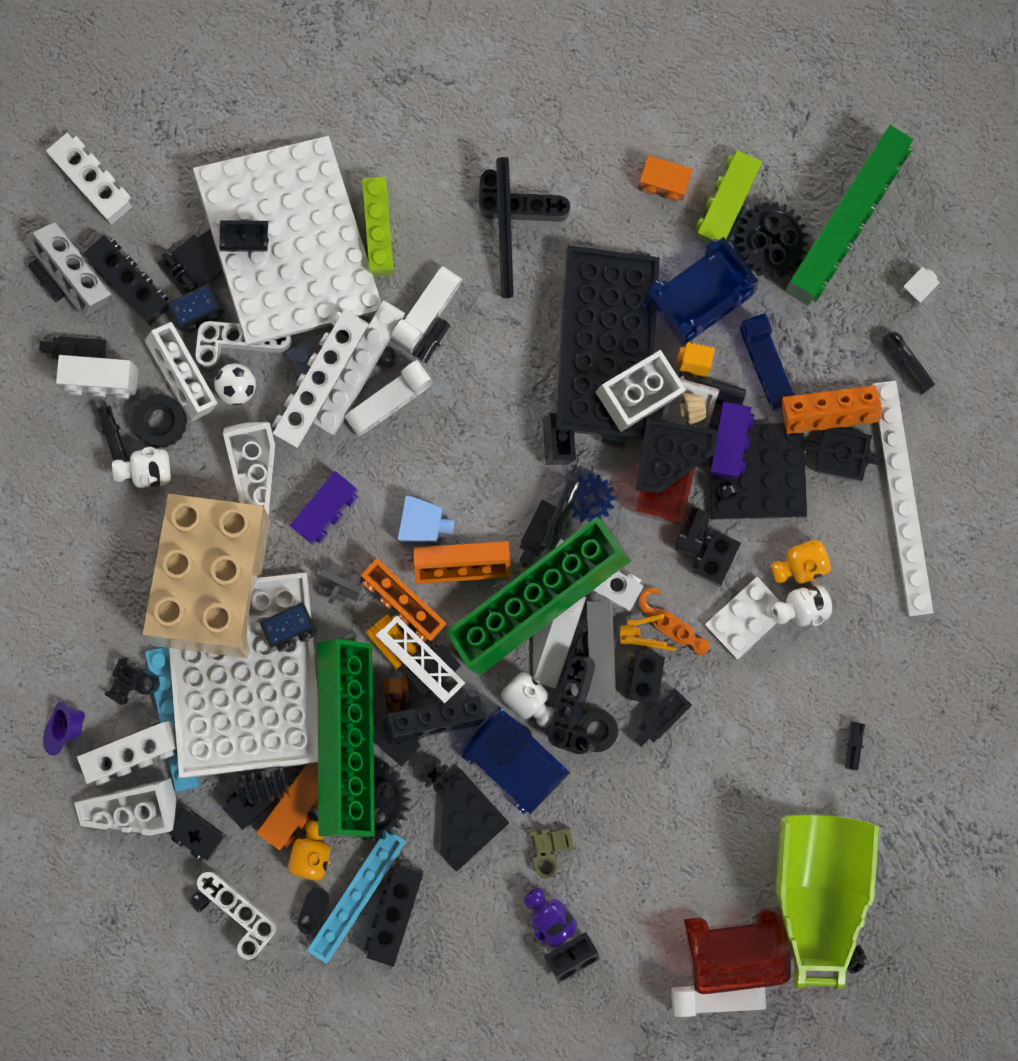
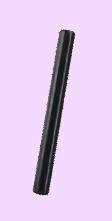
[496,157,514,298]

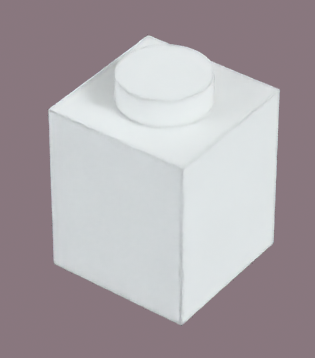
[899,267,940,307]

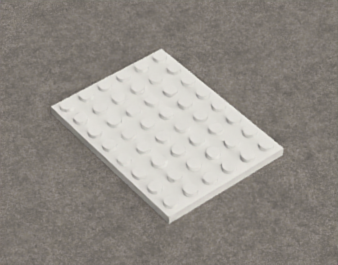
[193,136,381,346]
[169,572,318,779]

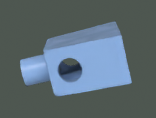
[398,495,455,543]

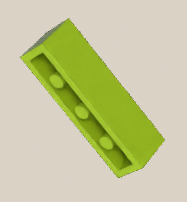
[695,150,763,250]
[362,177,395,277]

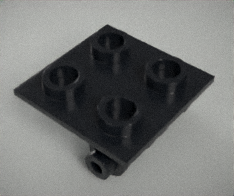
[157,234,223,295]

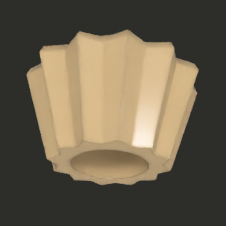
[679,393,706,426]

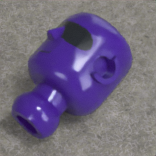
[523,887,577,947]

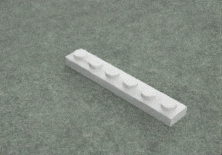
[313,300,405,435]

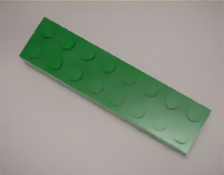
[784,125,914,306]
[446,516,632,675]
[317,639,375,839]

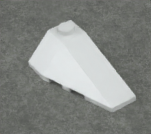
[223,422,275,515]
[533,597,586,689]
[74,778,177,836]

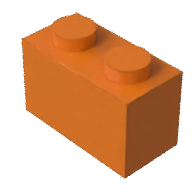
[639,155,693,202]

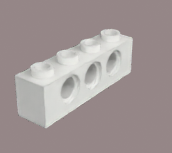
[46,133,132,225]
[145,322,218,422]
[556,538,644,612]
[77,721,177,786]

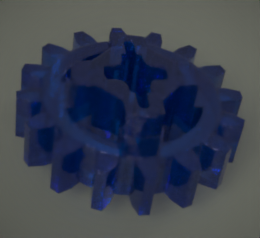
[566,473,616,524]

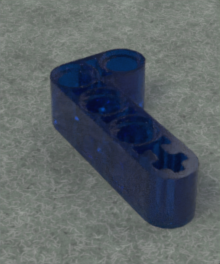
[739,313,794,410]

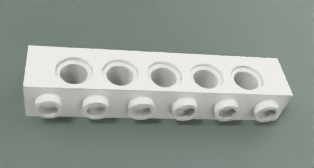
[272,309,369,448]

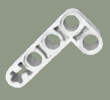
[391,266,463,354]
[196,321,292,369]
[344,360,433,437]
[197,871,277,960]
[671,983,767,1017]

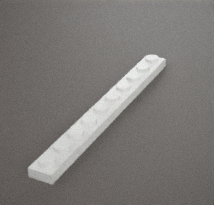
[871,381,934,617]

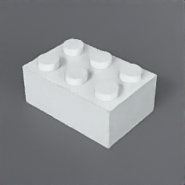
[596,350,686,432]
[56,355,138,399]

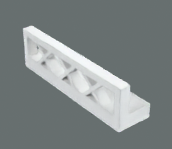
[376,616,465,703]

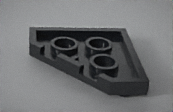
[635,419,718,494]
[440,769,509,872]

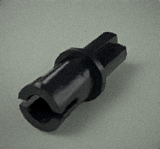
[28,258,66,302]
[414,318,450,364]
[845,722,866,771]

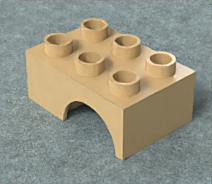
[143,494,271,658]

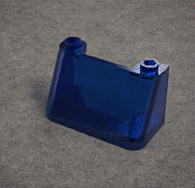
[648,237,758,346]
[461,707,571,814]

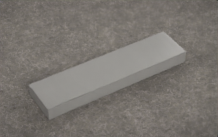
[587,601,616,697]

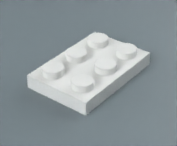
[705,577,780,660]

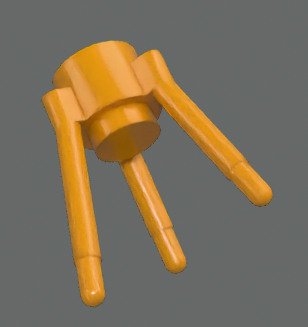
[620,614,676,651]

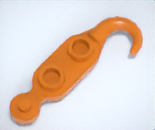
[638,588,710,655]

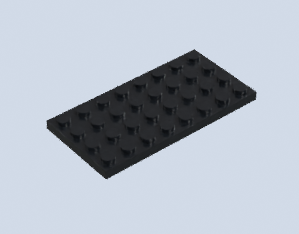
[555,245,660,440]

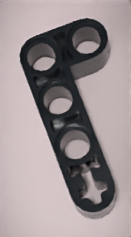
[479,169,570,222]
[548,656,598,755]

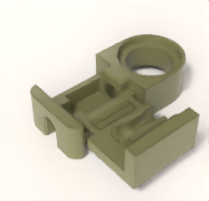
[529,828,574,879]

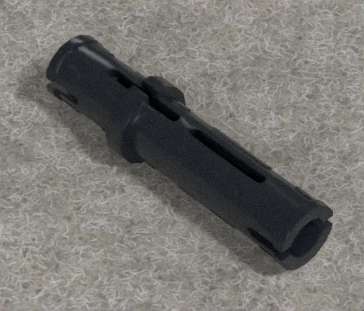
[96,405,129,462]
[540,479,581,550]

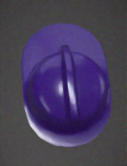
[43,702,85,756]

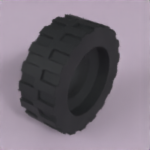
[133,394,187,448]

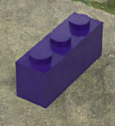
[709,402,754,480]
[289,471,358,546]

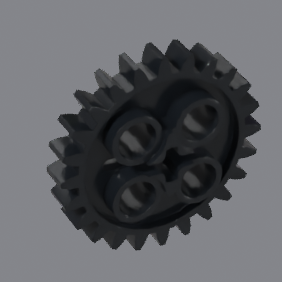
[734,202,809,279]
[361,763,412,841]

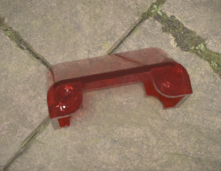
[684,907,791,994]

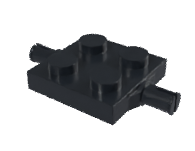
[803,427,885,482]

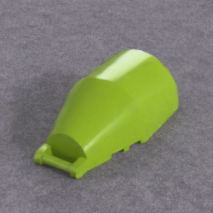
[775,814,879,989]

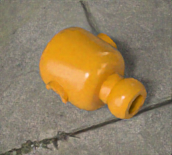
[770,540,831,584]
[288,820,331,881]

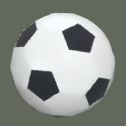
[214,363,256,405]

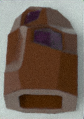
[383,677,410,713]

